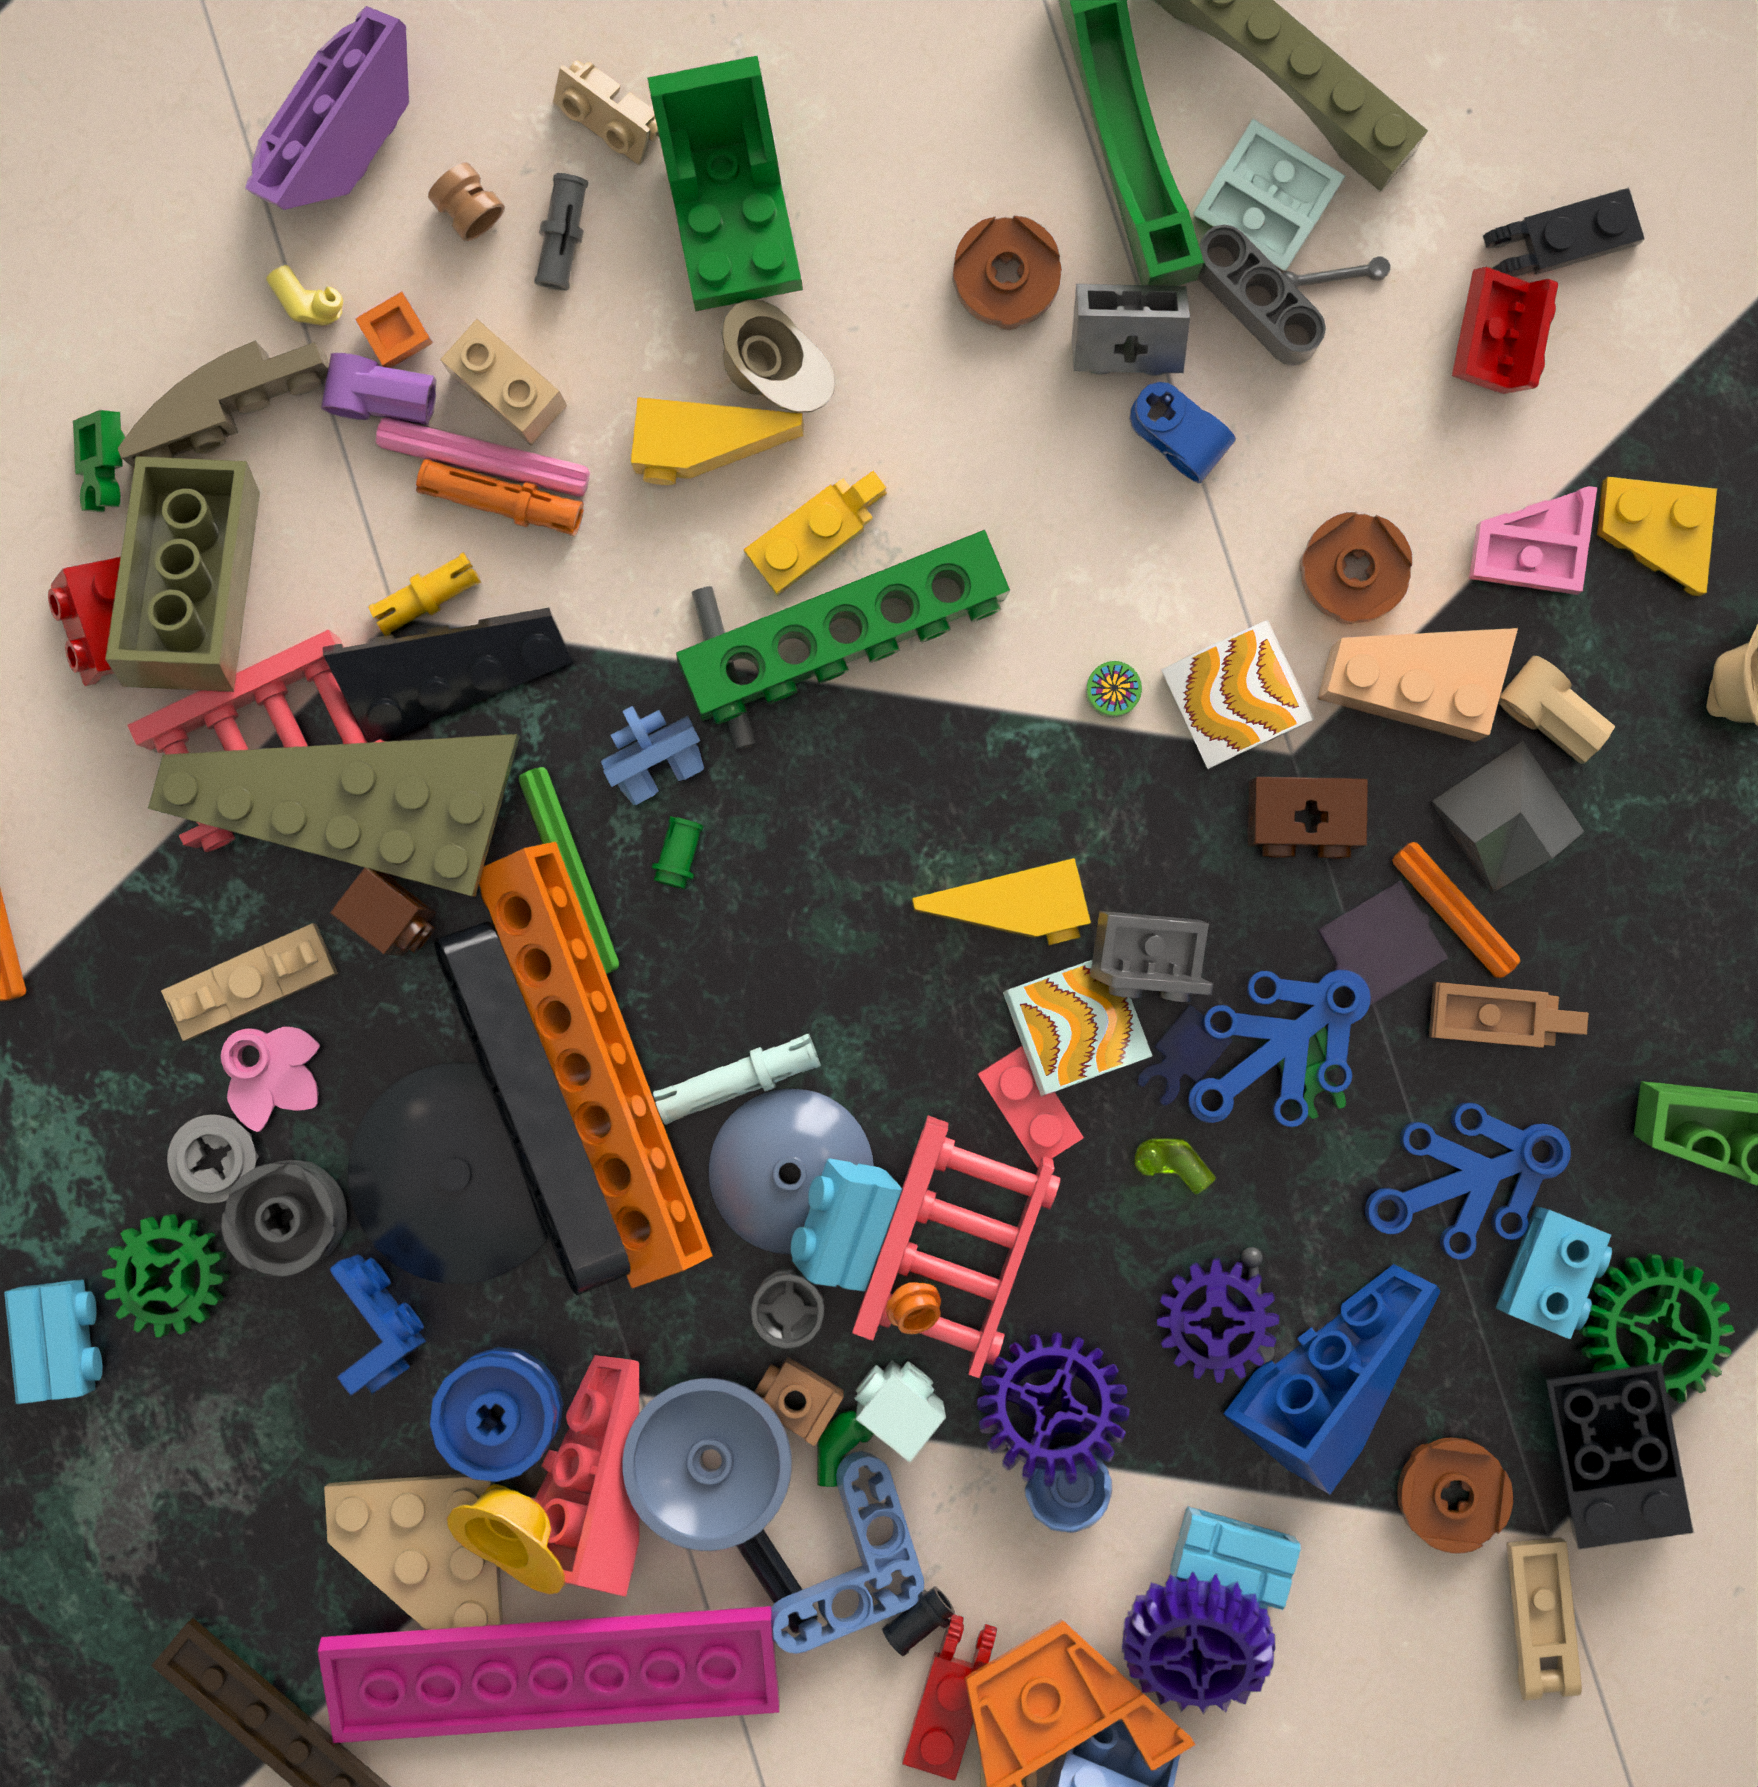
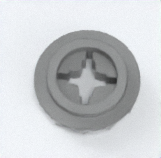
[167,1114,259,1203]

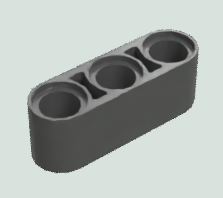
[1198,224,1326,366]

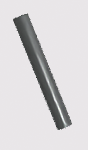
[691,586,756,750]

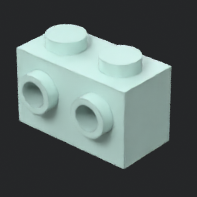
[855,1360,946,1462]

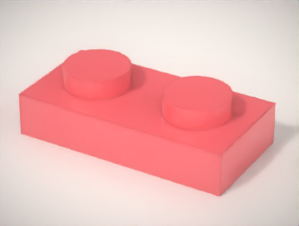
[978,1045,1084,1168]

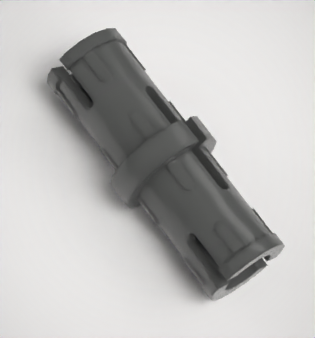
[534,173,589,291]

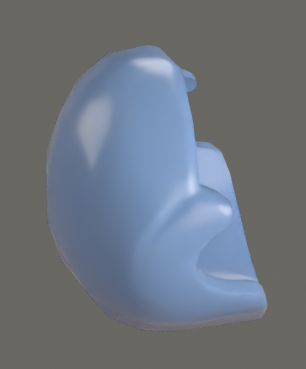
[1025,1445,1112,1533]

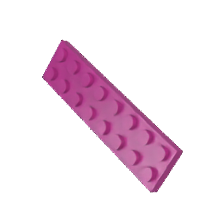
[318,1606,780,1743]

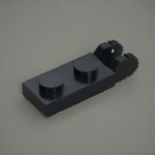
[1483,187,1645,277]

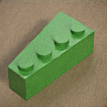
[1634,1081,1758,1186]

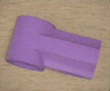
[321,353,437,425]

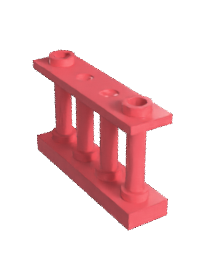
[127,630,385,852]
[852,1116,1061,1378]

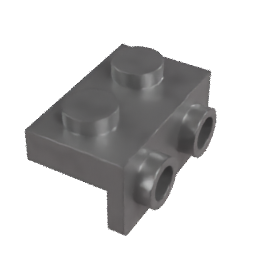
[1090,911,1213,1002]

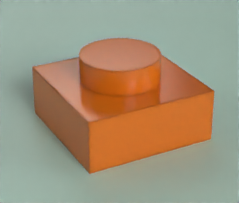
[355,292,433,368]

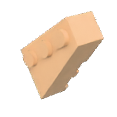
[1317,628,1518,742]

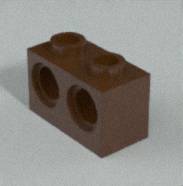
[330,868,437,956]

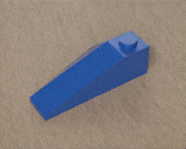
[1223,1264,1441,1495]

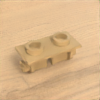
[553,60,659,165]

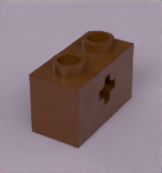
[1248,777,1368,859]

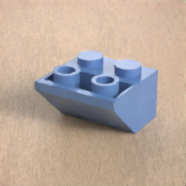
[1045,1721,1181,1787]

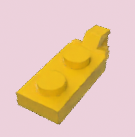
[743,470,887,596]

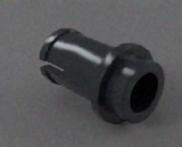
[882,1586,955,1657]

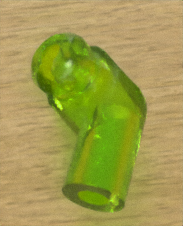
[1134,1138,1216,1195]

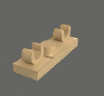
[161,923,338,1041]

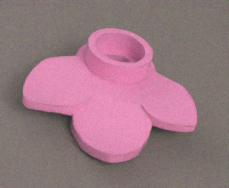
[221,1026,320,1132]

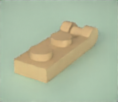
[1506,1537,1582,1701]

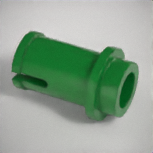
[651,816,704,889]

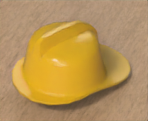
[447,1484,565,1594]

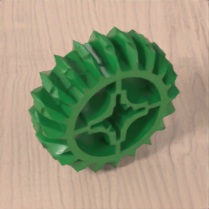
[1579,1254,1735,1403]

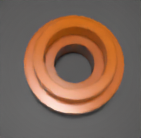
[885,1282,941,1334]

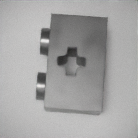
[1072,284,1190,376]

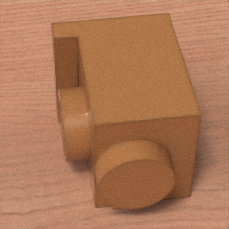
[754,1356,844,1447]

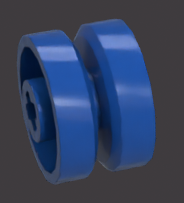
[430,1347,563,1482]

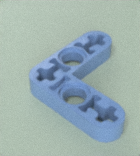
[771,1451,924,1654]

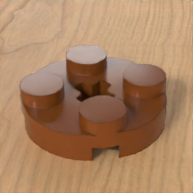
[952,215,1062,330]
[1299,512,1413,624]
[1397,1437,1513,1554]

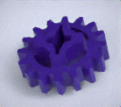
[1157,1258,1279,1383]

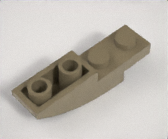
[118,340,329,468]

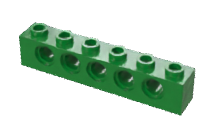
[676,529,1010,724]

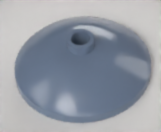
[709,1088,874,1254]
[623,1378,792,1551]

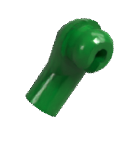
[817,1411,874,1487]

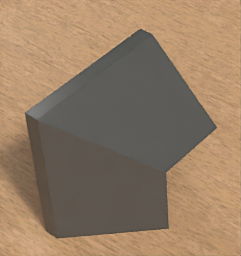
[1430,741,1585,893]

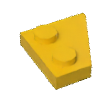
[1597,477,1717,596]

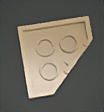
[324,1474,503,1630]

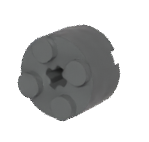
[221,1160,348,1276]

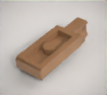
[1429,982,1589,1048]

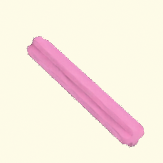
[376,417,590,497]

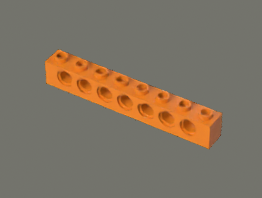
[479,841,713,1288]

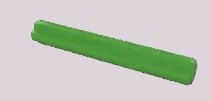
[519,767,619,974]

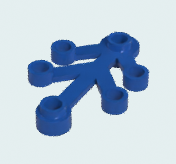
[1188,970,1371,1127]
[1365,1102,1571,1260]

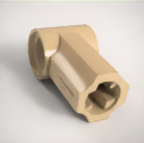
[1498,656,1615,764]

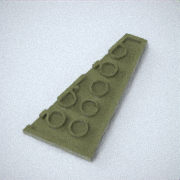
[148,734,520,897]

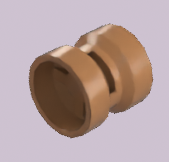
[428,162,505,241]

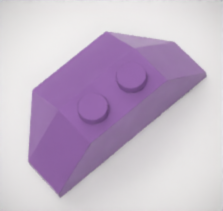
[245,6,409,210]

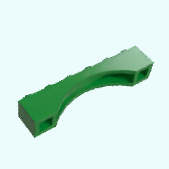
[1058,0,1204,286]

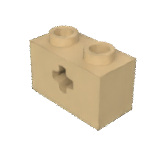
[440,319,567,446]

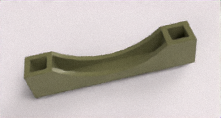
[1154,0,1428,192]

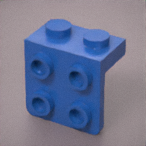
[330,1254,426,1395]

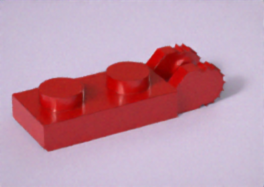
[902,1614,997,1781]

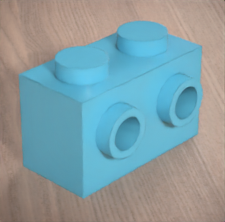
[1496,1206,1612,1339]

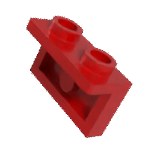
[1452,266,1558,394]
[48,557,121,686]

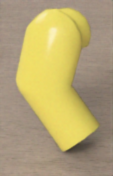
[266,265,343,326]

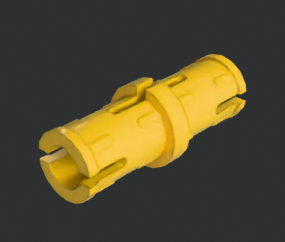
[368,552,481,636]

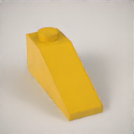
[631,397,804,485]
[912,858,1091,945]

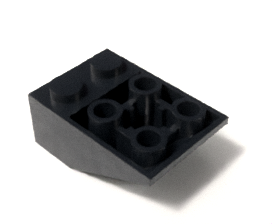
[1546,1362,1694,1549]

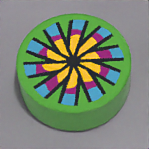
[1086,661,1142,718]

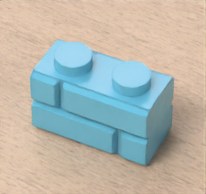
[791,1158,902,1292]
[4,1279,103,1404]
[1170,1506,1301,1610]

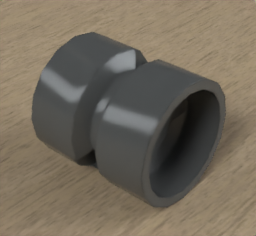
[751,1268,826,1349]

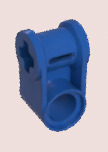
[1130,382,1236,483]

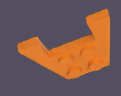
[964,1619,1196,1787]

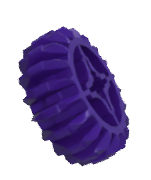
[977,1332,1129,1486]
[1122,1571,1275,1715]

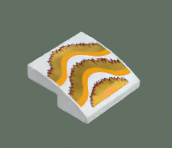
[1161,620,1315,769]

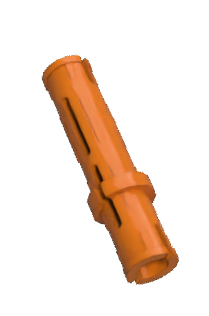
[416,459,584,536]

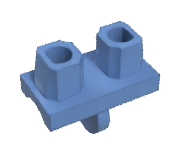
[601,706,704,805]

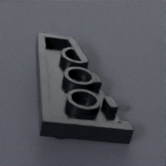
[322,608,573,743]

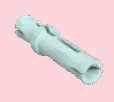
[653,1033,821,1125]

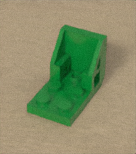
[647,55,803,312]

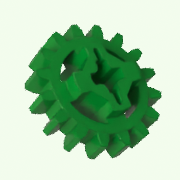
[102,1214,229,1337]

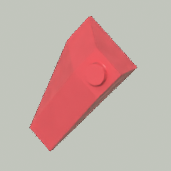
[529,1355,639,1597]

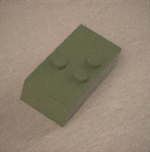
[106,456,260,692]

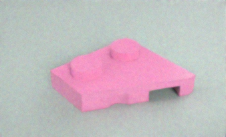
[1469,486,1597,595]

